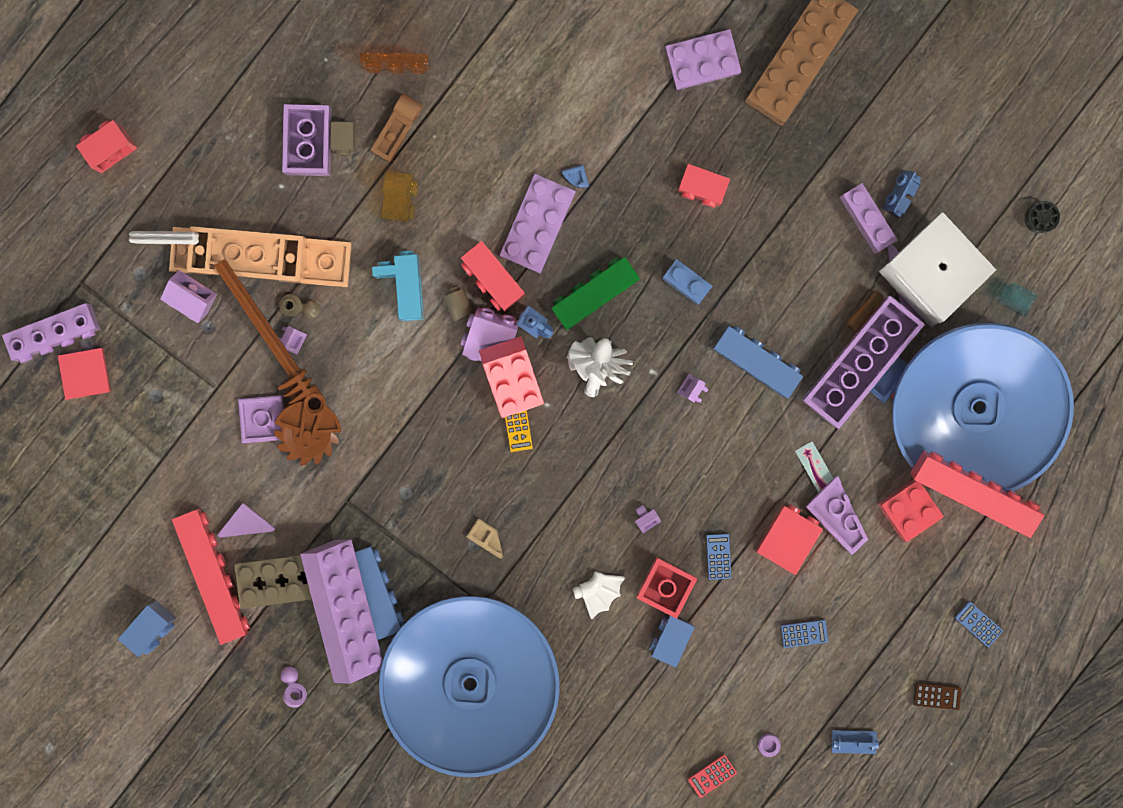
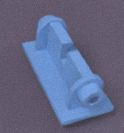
[883,170,921,218]
[516,306,553,339]
[832,730,879,754]

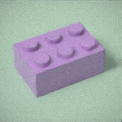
[282,104,332,176]

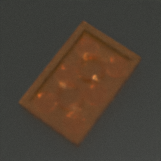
[360,53,431,74]

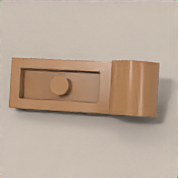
[370,93,423,163]

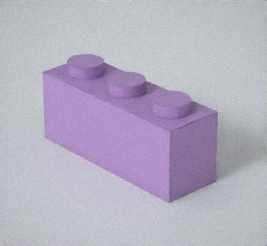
[839,183,898,254]

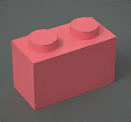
[678,164,730,208]

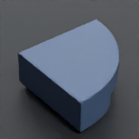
[562,165,589,188]

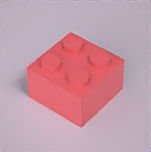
[76,120,138,173]
[878,479,944,542]
[636,556,697,619]

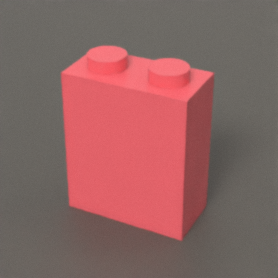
[755,504,823,575]

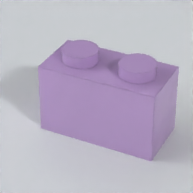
[160,270,217,323]

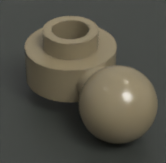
[279,294,320,319]

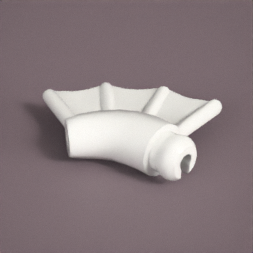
[573,571,625,619]

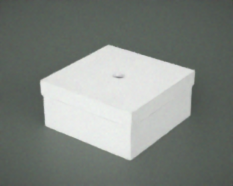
[879,212,996,327]

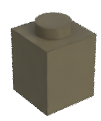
[330,122,355,156]

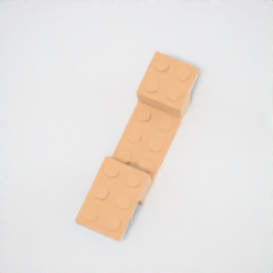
[169,226,352,288]

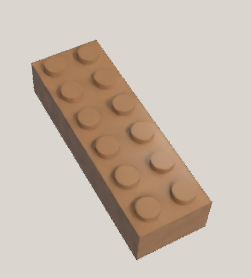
[745,0,858,126]

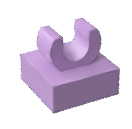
[279,326,307,354]
[677,374,708,402]
[635,505,661,533]

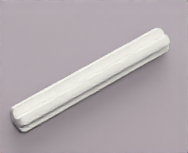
[129,231,199,245]

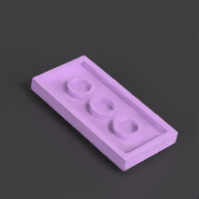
[500,174,576,274]

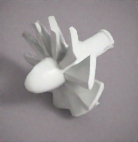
[567,337,633,397]

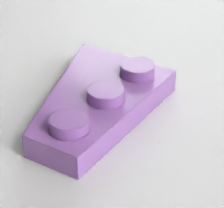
[805,475,868,555]

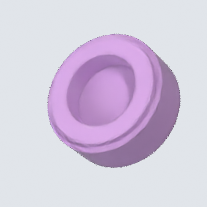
[758,733,781,757]

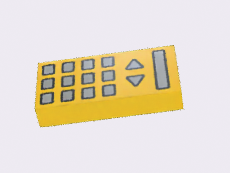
[505,410,533,452]

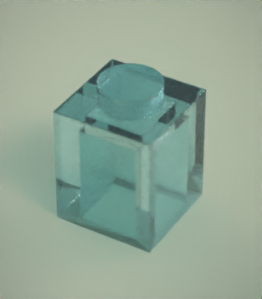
[999,282,1038,316]

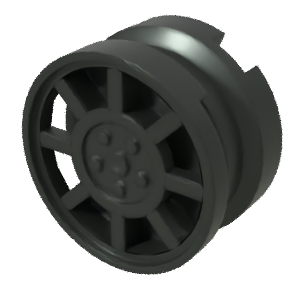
[1025,201,1060,234]

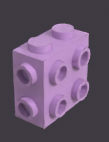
[461,307,519,361]

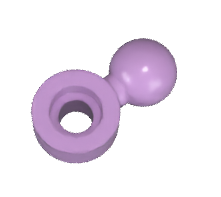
[280,666,307,708]

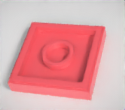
[58,348,111,400]

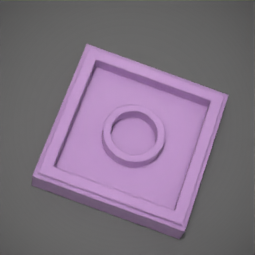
[238,395,284,443]

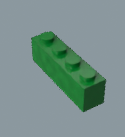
[551,257,640,331]

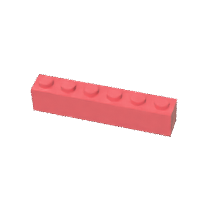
[910,450,1045,538]
[172,509,250,645]

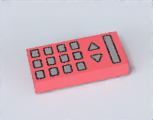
[687,754,737,798]

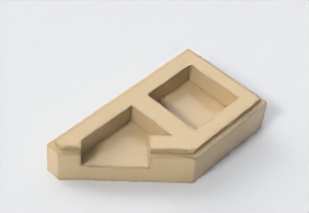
[467,518,503,559]

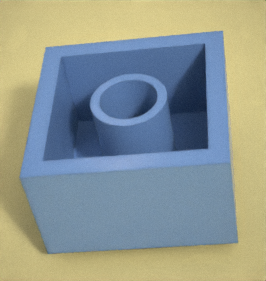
[118,601,176,657]

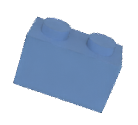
[662,259,712,305]
[649,615,695,667]

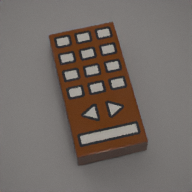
[914,683,962,710]

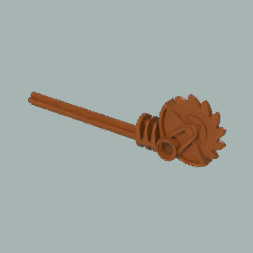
[214,259,341,466]

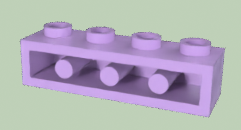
[2,303,100,363]

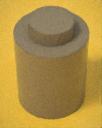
[444,286,474,322]

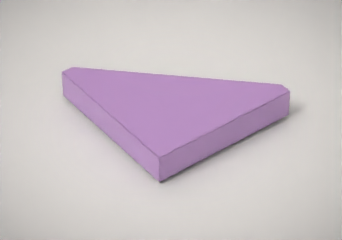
[217,503,276,537]

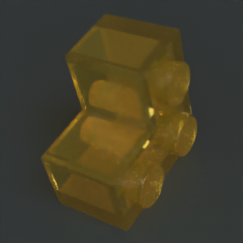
[381,171,419,224]

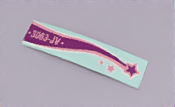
[795,442,833,493]

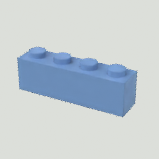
[713,325,803,399]
[355,545,405,640]

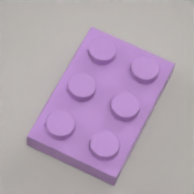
[665,29,742,91]

